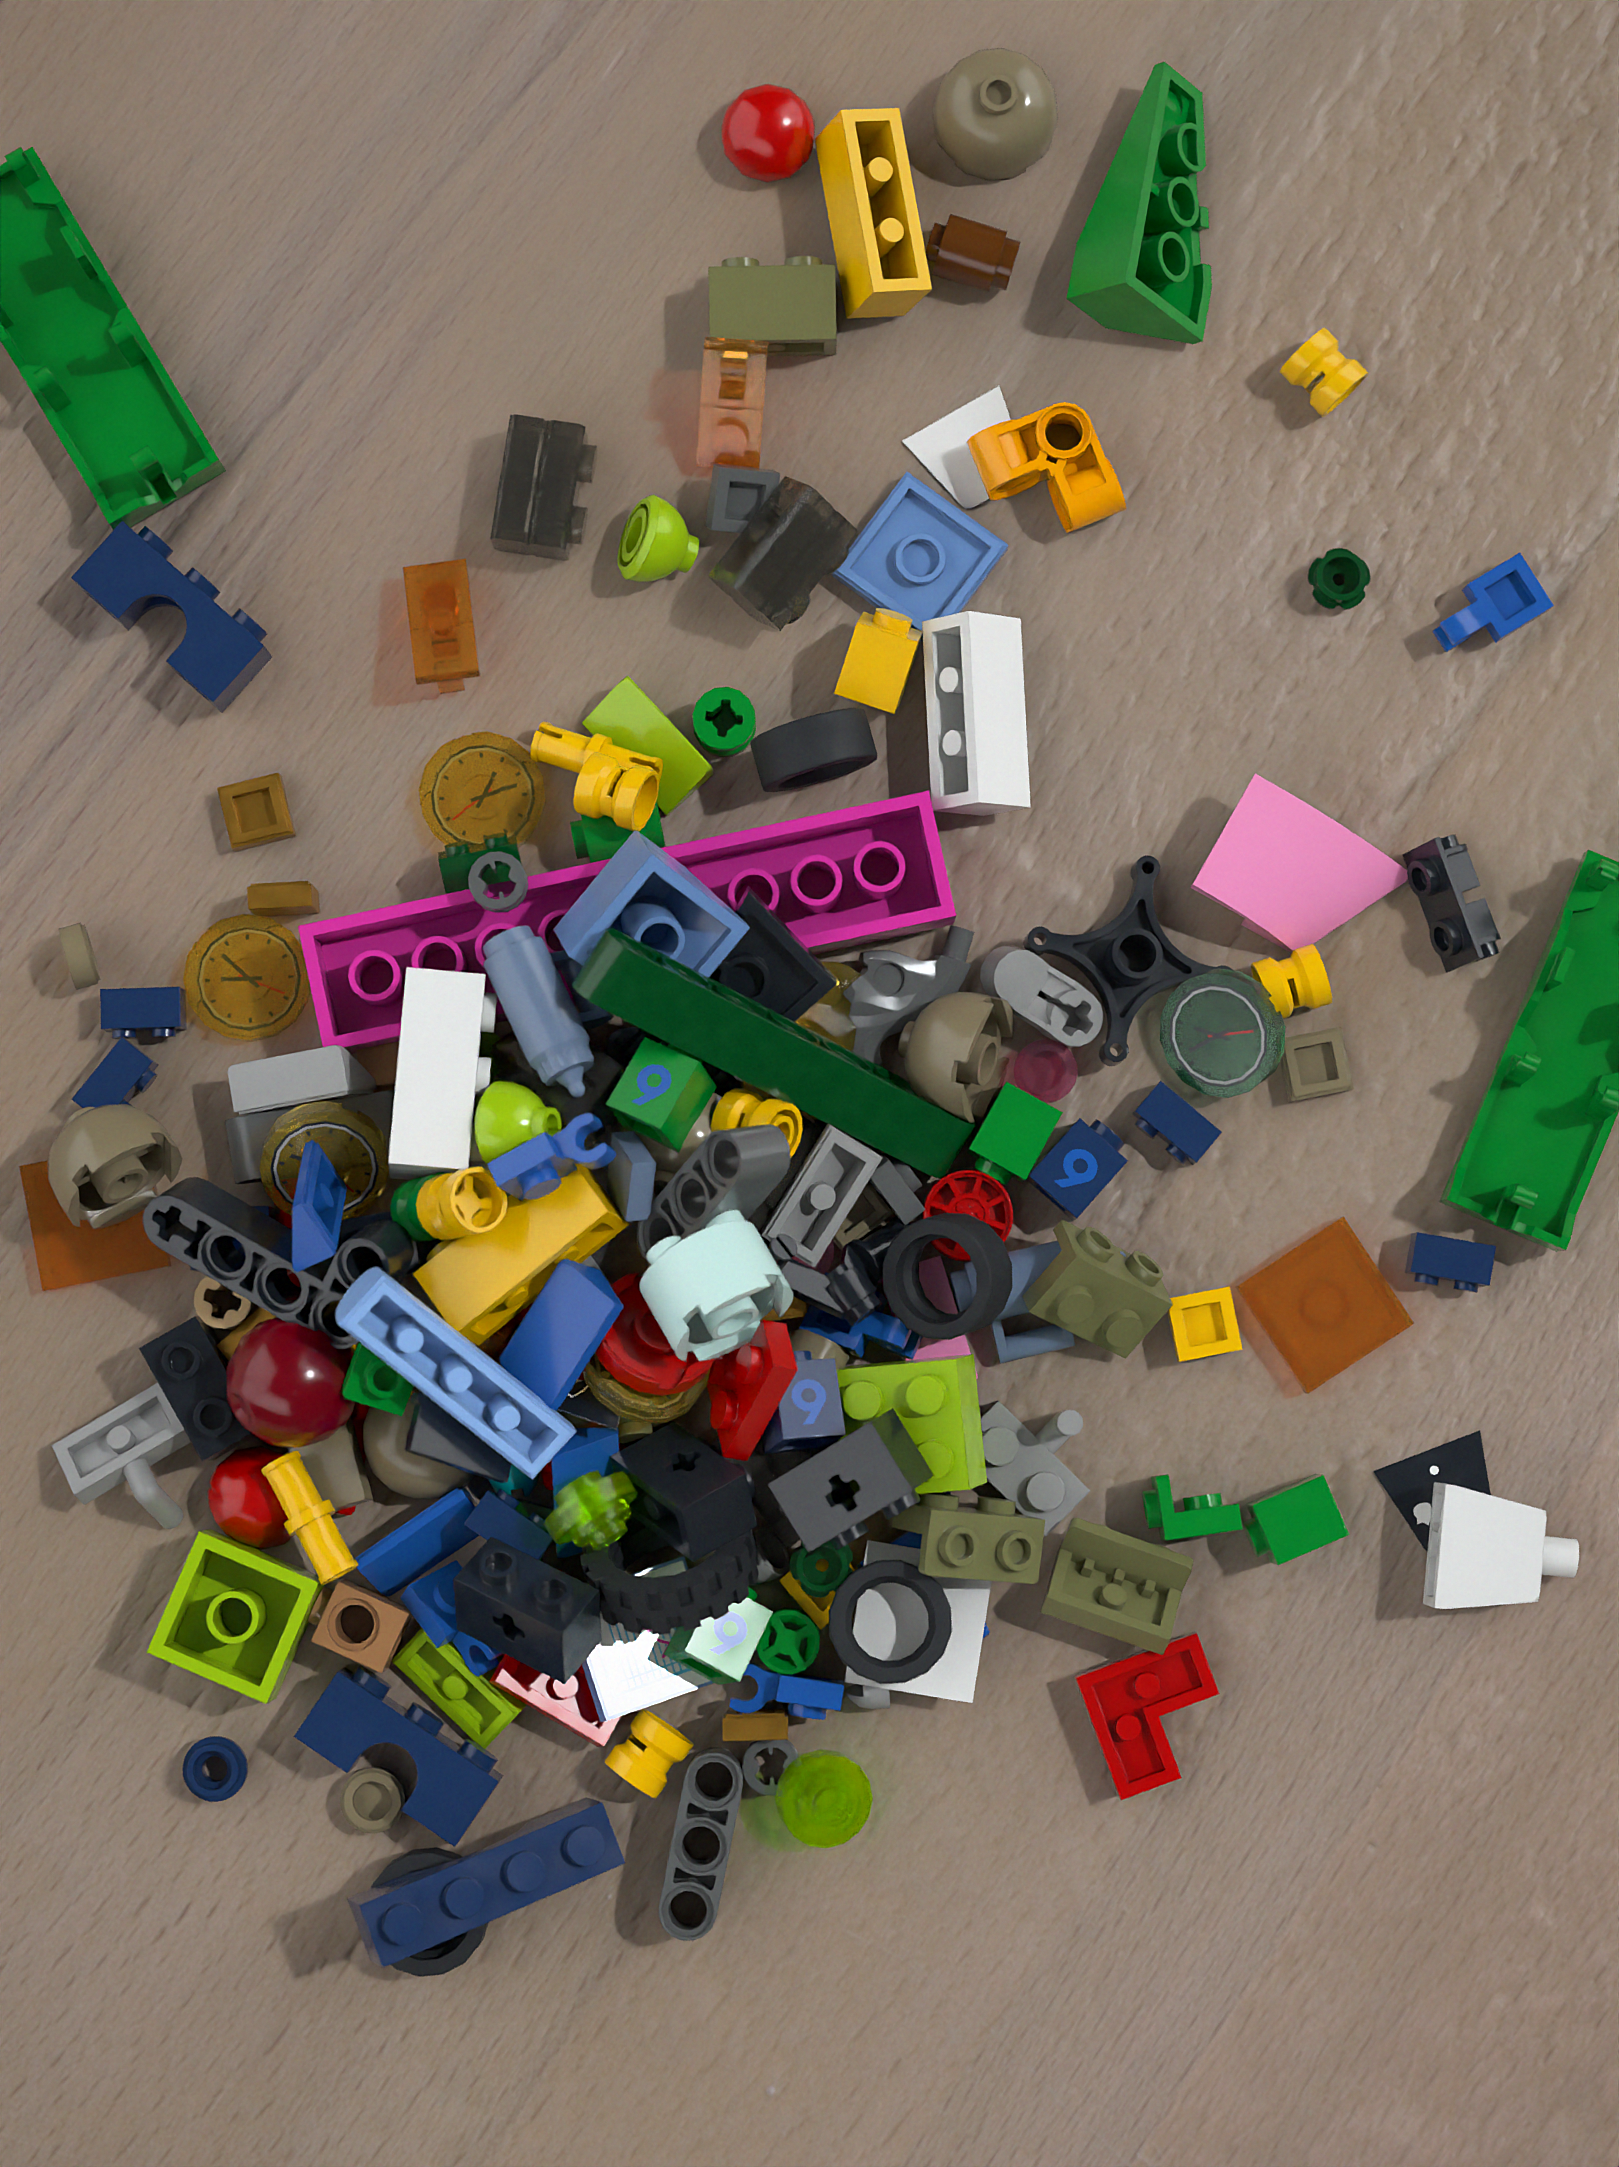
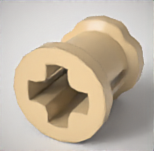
[193,1276,259,1330]

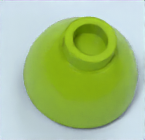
[617,494,699,582]
[474,1081,562,1166]

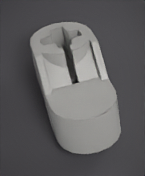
[980,946,1103,1047]

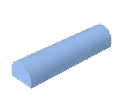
[335,1267,576,1479]

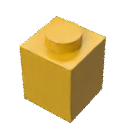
[834,608,923,714]

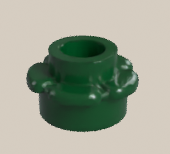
[1308,548,1370,610]
[790,1540,853,1598]

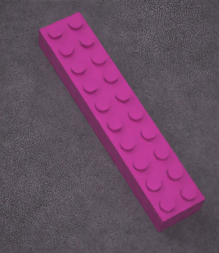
[298,791,956,1054]

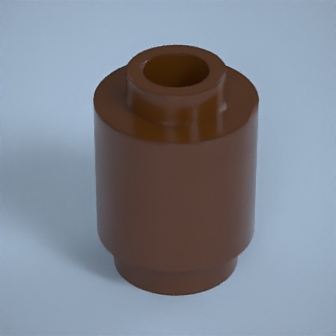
[925,214,1020,292]

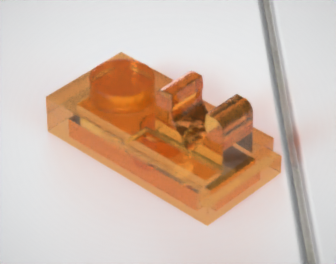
[696,337,768,468]
[403,558,481,694]

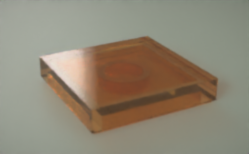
[19,1160,172,1292]
[1235,1216,1414,1394]

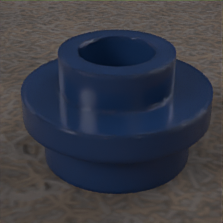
[182,1736,248,1802]

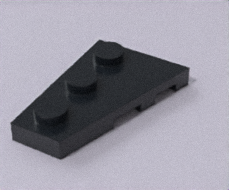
[659,886,837,1093]

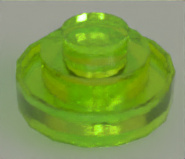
[544,1470,638,1551]
[775,1749,873,1848]

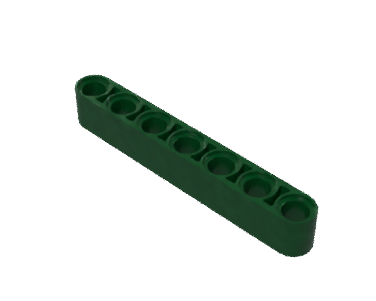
[572,928,977,1179]

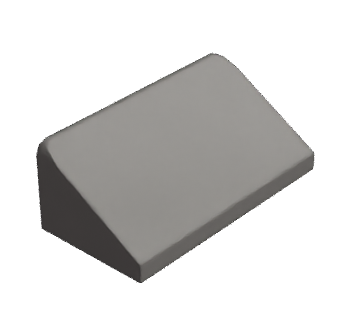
[228,1045,377,1115]
[759,1124,883,1268]

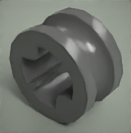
[468,851,528,913]
[742,1740,800,1796]

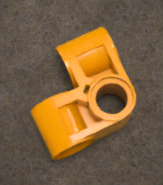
[967,402,1126,533]

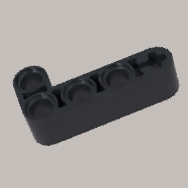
[143,1177,414,1349]

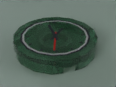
[1160,968,1286,1098]

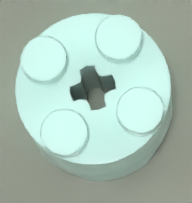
[639,1210,793,1361]

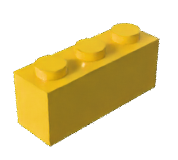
[815,108,932,319]
[413,1163,629,1346]

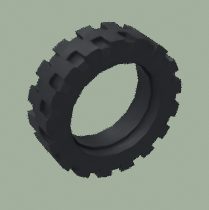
[580,1504,759,1635]

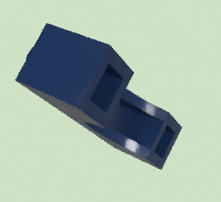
[347,1797,625,1968]

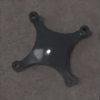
[1023,855,1236,1066]

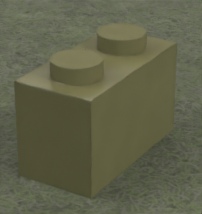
[708,256,837,357]

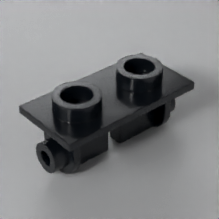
[1402,834,1501,973]

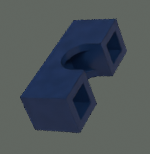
[71,521,272,713]
[293,1666,504,1847]

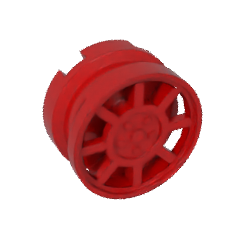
[922,1170,1013,1262]

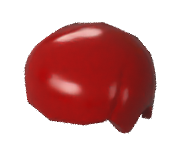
[721,84,815,183]
[207,1445,294,1550]

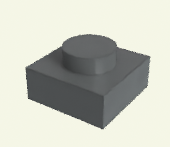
[705,463,780,536]
[869,1148,926,1225]

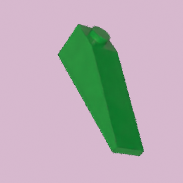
[1066,62,1212,344]

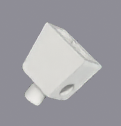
[1423,1482,1579,1609]

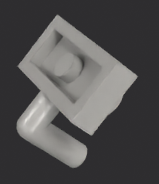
[52,1383,191,1529]
[980,1401,1090,1537]

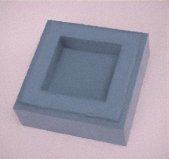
[606,1131,656,1221]

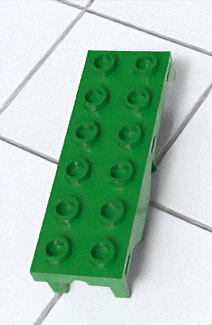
[0,147,226,530]
[1439,850,1619,1252]

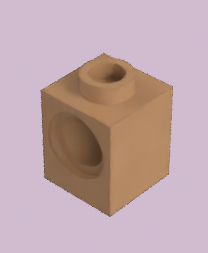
[308,1579,413,1673]

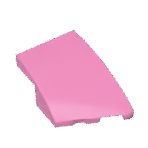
[1190,774,1408,953]

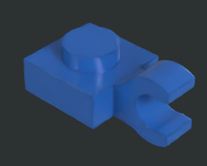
[1432,553,1554,652]
[488,1113,616,1200]
[799,1272,923,1360]
[400,1560,503,1677]
[729,1662,844,1720]

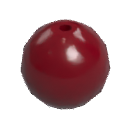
[227,1317,357,1448]

